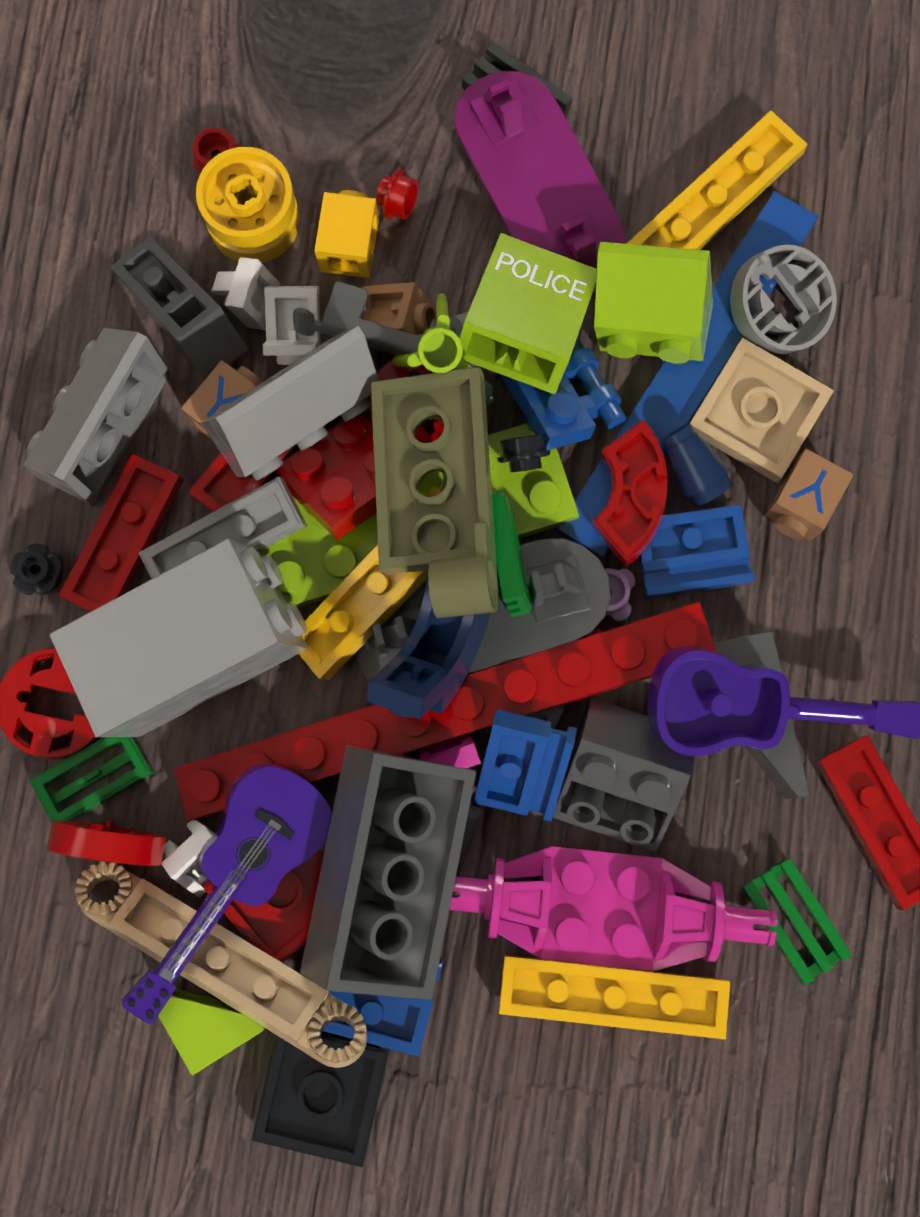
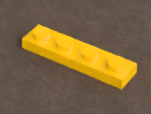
[627,110,808,250]
[299,485,444,680]
[499,954,730,1040]

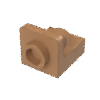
[362,282,436,335]

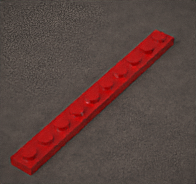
[174,602,717,821]

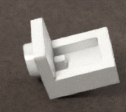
[263,286,321,365]

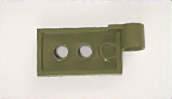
[371,367,498,618]

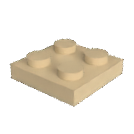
[690,337,834,483]

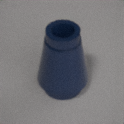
[662,423,733,506]

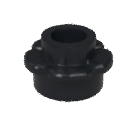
[497,434,550,472]
[10,544,63,595]

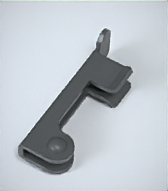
[293,281,463,371]

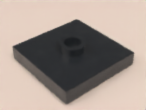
[251,1032,390,1167]

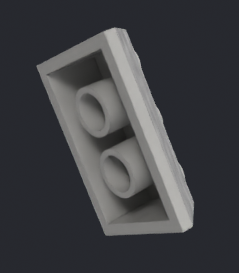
[201,326,379,480]
[23,328,170,507]

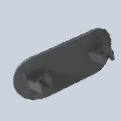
[357,539,611,680]

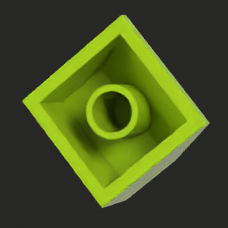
[594,242,713,364]

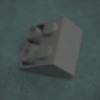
[552,698,694,853]

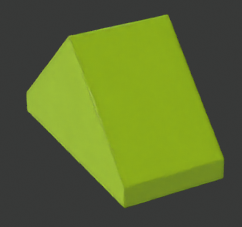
[158,989,266,1076]

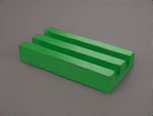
[492,492,532,617]
[29,737,155,823]
[740,858,852,985]

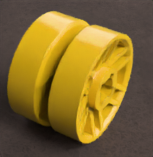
[196,147,300,263]

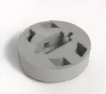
[730,244,837,354]

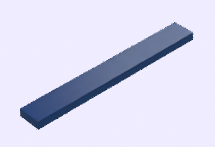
[556,191,819,560]

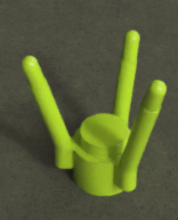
[392,293,474,373]

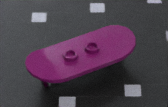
[454,71,627,296]

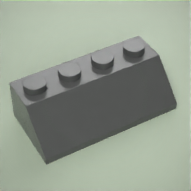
[300,745,476,1000]

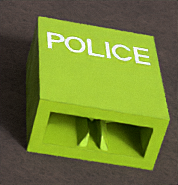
[460,233,597,394]

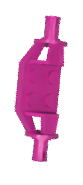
[449,846,777,971]

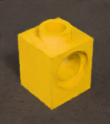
[314,190,379,278]

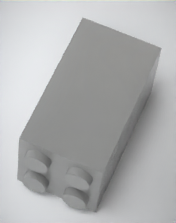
[49,538,308,737]

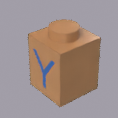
[181,360,262,441]
[764,449,854,541]

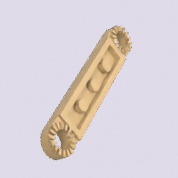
[75,862,367,1068]

